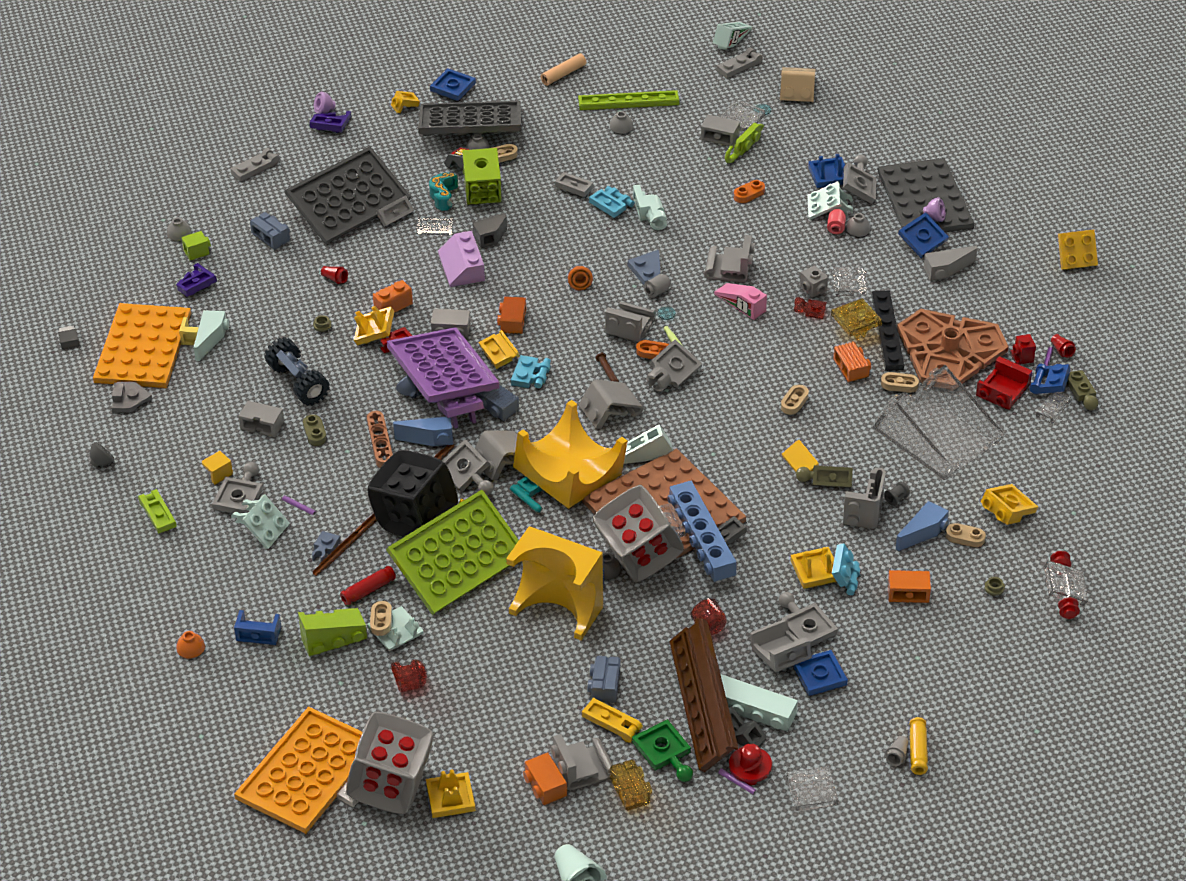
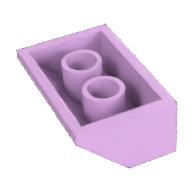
[438,231,485,287]

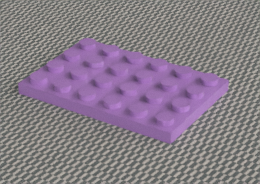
[387,327,499,403]

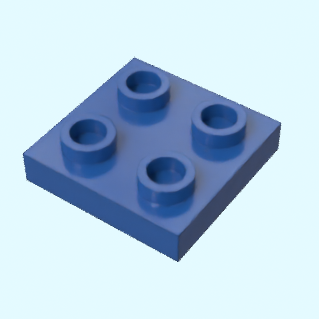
[808,154,845,188]

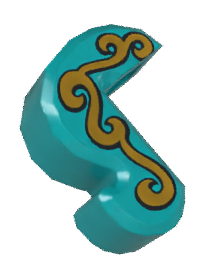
[429,172,458,211]

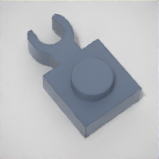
[312,531,341,562]

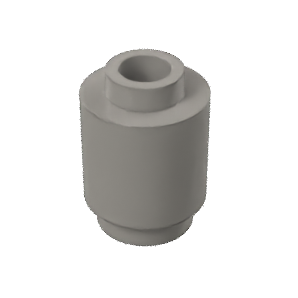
[644,274,671,298]

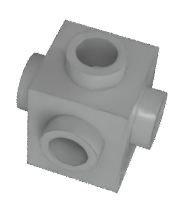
[800,266,828,298]

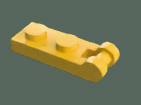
[582,698,643,743]

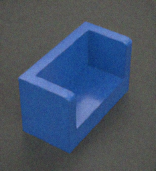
[234,610,282,645]

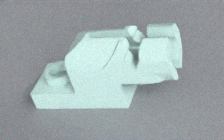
[633,185,667,230]

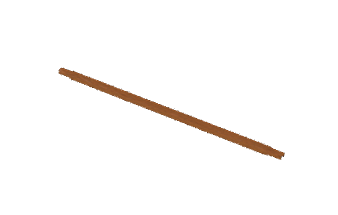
[313,445,455,576]

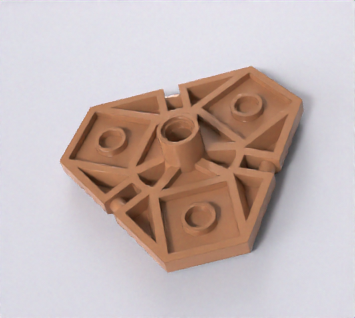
[897,309,1009,389]

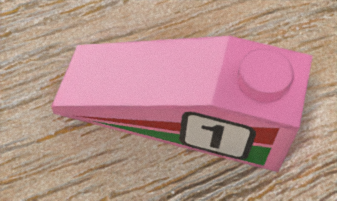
[714,283,767,320]

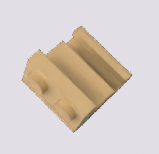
[780,67,815,102]

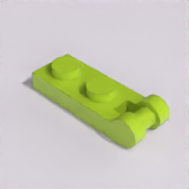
[138,489,177,534]

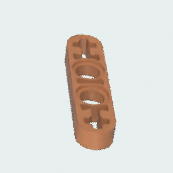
[367,411,393,468]

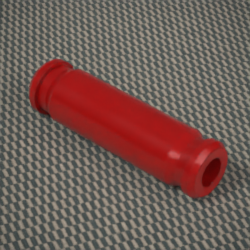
[340,566,396,606]

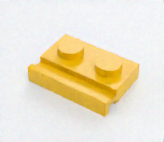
[478,330,520,369]

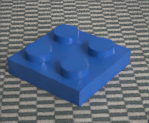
[430,68,476,101]
[898,212,949,258]
[793,650,848,696]

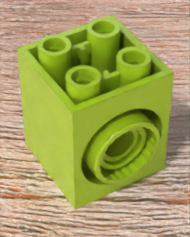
[462,148,501,205]

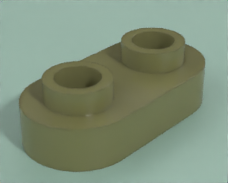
[303,415,327,446]

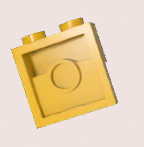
[981,484,1038,525]

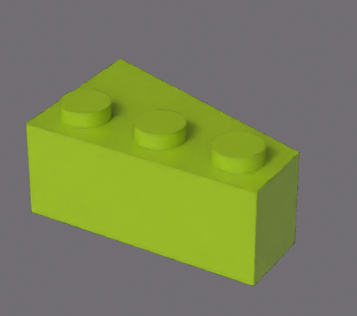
[298,608,367,657]

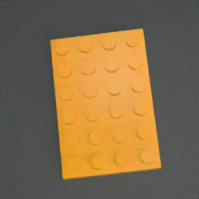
[93,303,191,388]
[234,706,363,834]

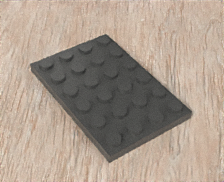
[418,101,521,136]
[285,146,411,245]
[878,158,974,232]

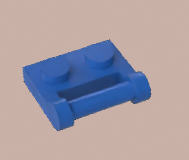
[1029,363,1071,394]

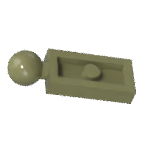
[1067,370,1099,411]
[796,465,853,487]

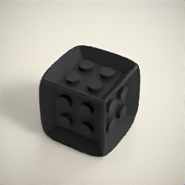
[367,450,458,537]

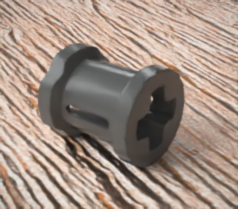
[884,481,910,506]

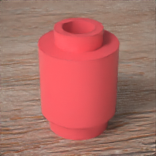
[827,209,846,234]

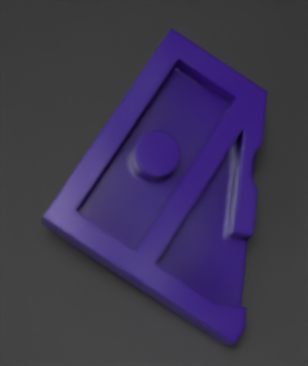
[309,111,351,133]
[176,263,217,297]

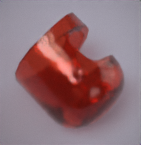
[690,598,727,635]
[391,659,427,693]

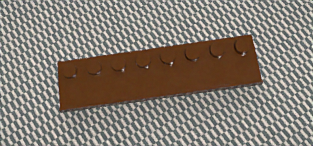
[669,618,738,772]

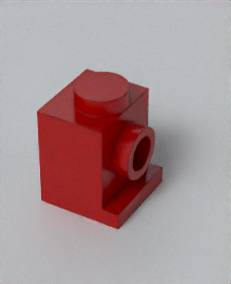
[1010,334,1036,365]

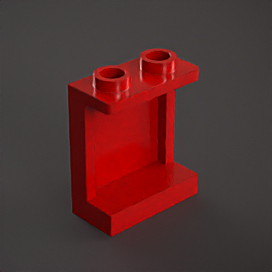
[976,356,1032,410]

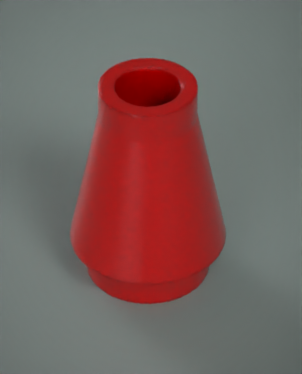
[321,266,348,284]
[1051,334,1076,358]

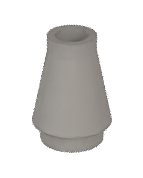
[885,736,909,766]

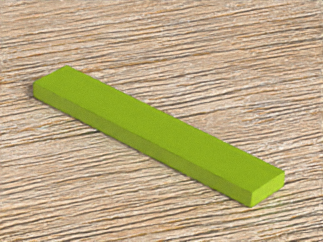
[578,90,679,110]

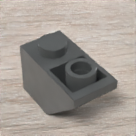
[472,213,507,248]

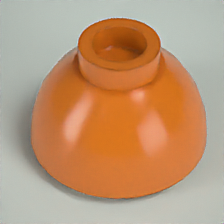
[568,266,593,290]
[176,631,205,658]

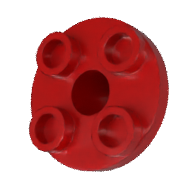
[729,744,772,786]

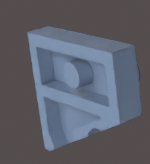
[628,250,660,285]

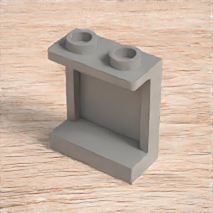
[750,619,812,672]

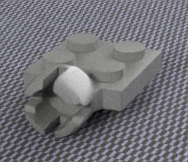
[646,339,702,392]

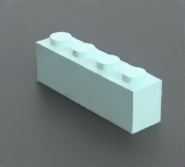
[721,674,798,732]

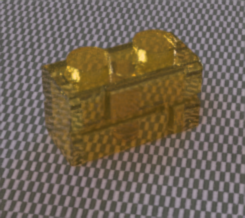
[610,759,652,811]

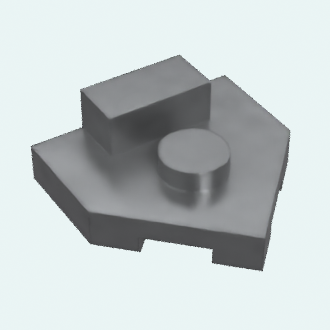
[112,382,152,413]

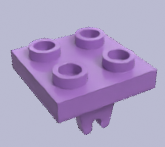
[437,394,484,428]

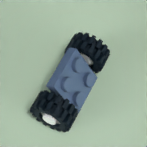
[264,337,330,406]

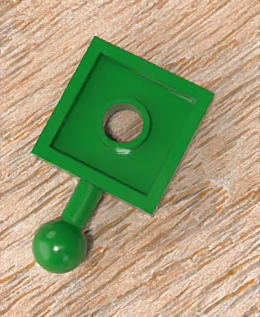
[632,719,693,782]

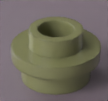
[313,315,332,332]
[984,577,1005,596]

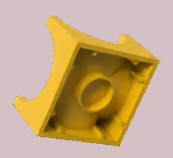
[513,400,628,509]
[506,526,603,641]

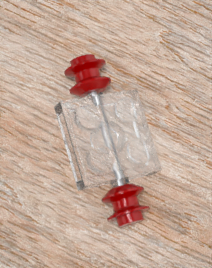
[1044,551,1088,619]

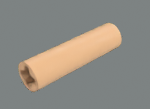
[540,53,586,86]

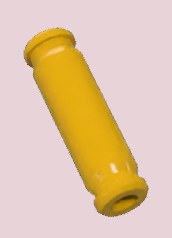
[909,717,928,775]

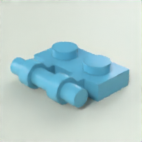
[589,186,635,218]
[511,355,551,388]
[832,543,860,595]

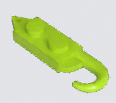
[725,123,764,164]

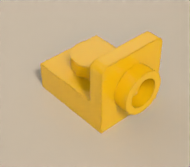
[391,91,420,113]

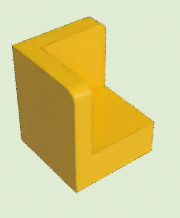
[202,451,233,485]

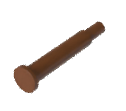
[595,352,619,382]

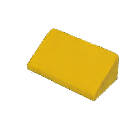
[782,440,819,472]

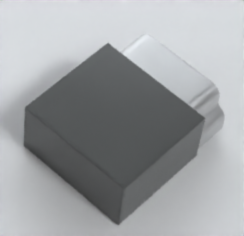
[58,326,80,349]

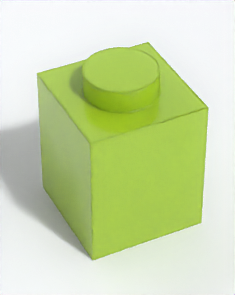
[181,231,211,261]

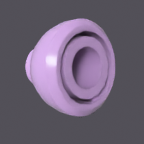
[314,91,336,114]
[923,197,946,222]

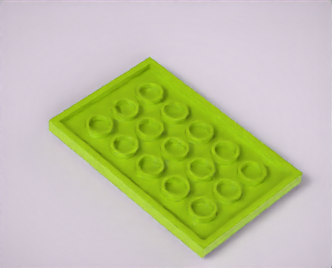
[386,490,519,615]

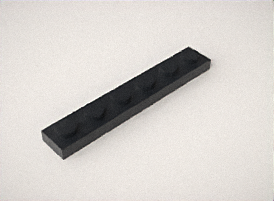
[871,290,904,371]

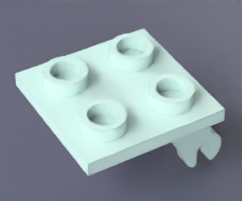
[807,182,853,220]
[231,494,290,549]
[367,606,424,652]

